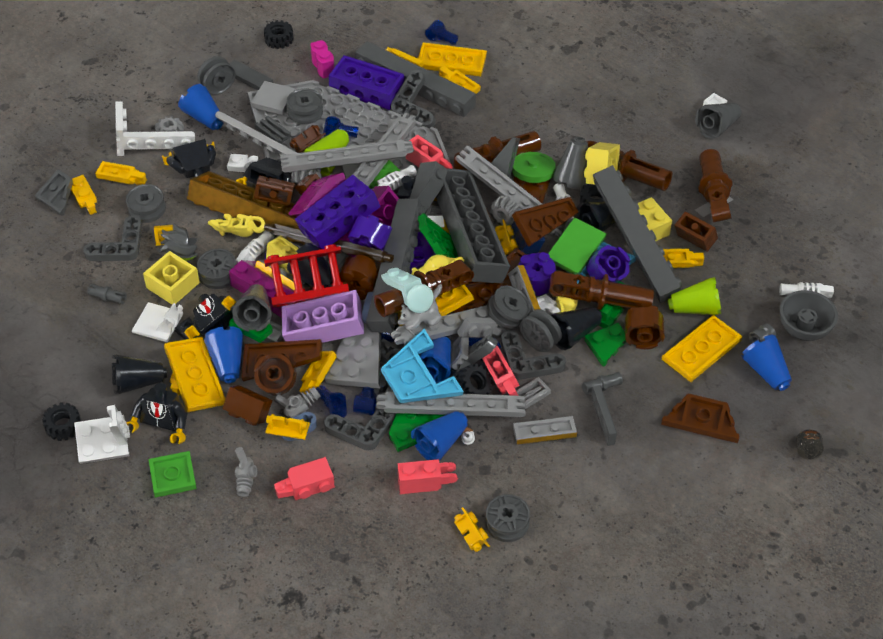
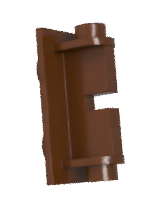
[290,125,326,153]

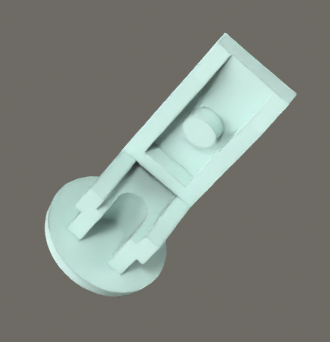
[381,268,433,313]

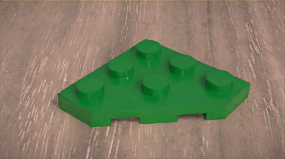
[418,213,459,258]
[389,413,444,452]

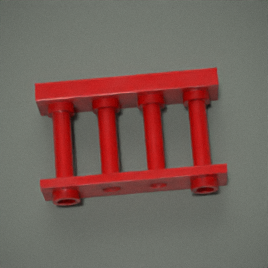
[264,244,349,308]

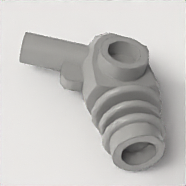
[275,387,321,418]
[235,447,257,497]

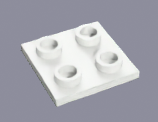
[132,302,183,342]

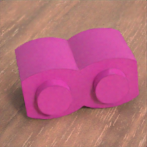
[311,40,334,79]

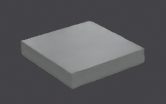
[251,81,296,115]

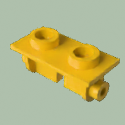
[495,219,518,255]
[265,414,310,440]
[454,507,490,552]

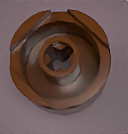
[339,255,379,300]
[625,306,665,350]
[254,354,297,396]

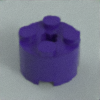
[348,215,392,251]
[586,245,630,283]
[518,252,556,296]

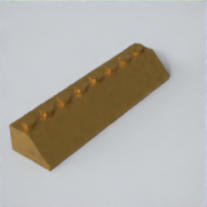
[187,171,305,245]

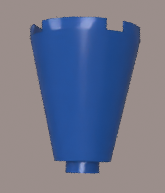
[178,84,224,130]
[204,326,243,384]
[741,335,792,391]
[419,337,451,384]
[411,411,468,461]

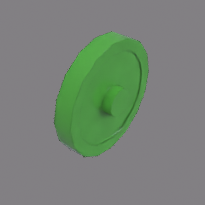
[512,152,556,183]

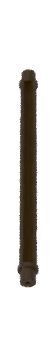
[264,223,394,263]

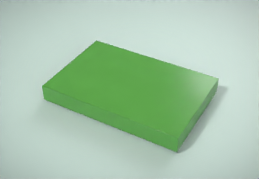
[548,217,606,274]

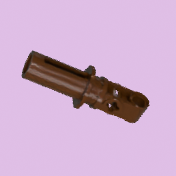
[453,131,541,170]
[586,141,673,191]
[698,149,733,223]
[374,260,474,317]
[549,271,654,310]

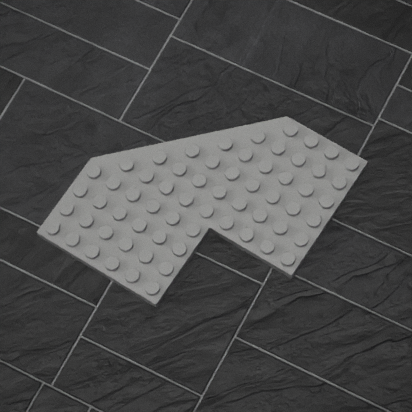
[247,80,453,194]

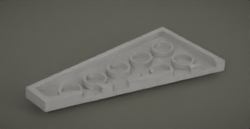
[325,298,381,388]

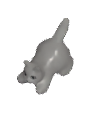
[398,284,442,330]

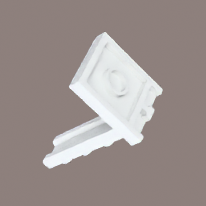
[115,102,195,156]
[74,405,130,464]

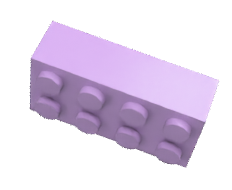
[282,290,364,343]

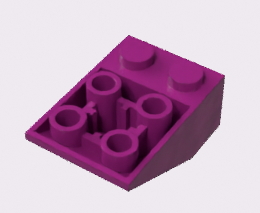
[289,172,346,217]

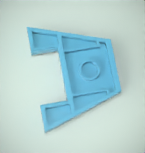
[381,329,464,403]

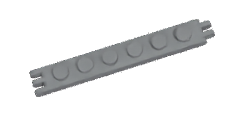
[215,111,321,172]
[353,113,416,187]
[280,139,414,172]
[455,146,565,237]
[391,305,491,345]
[376,392,526,417]

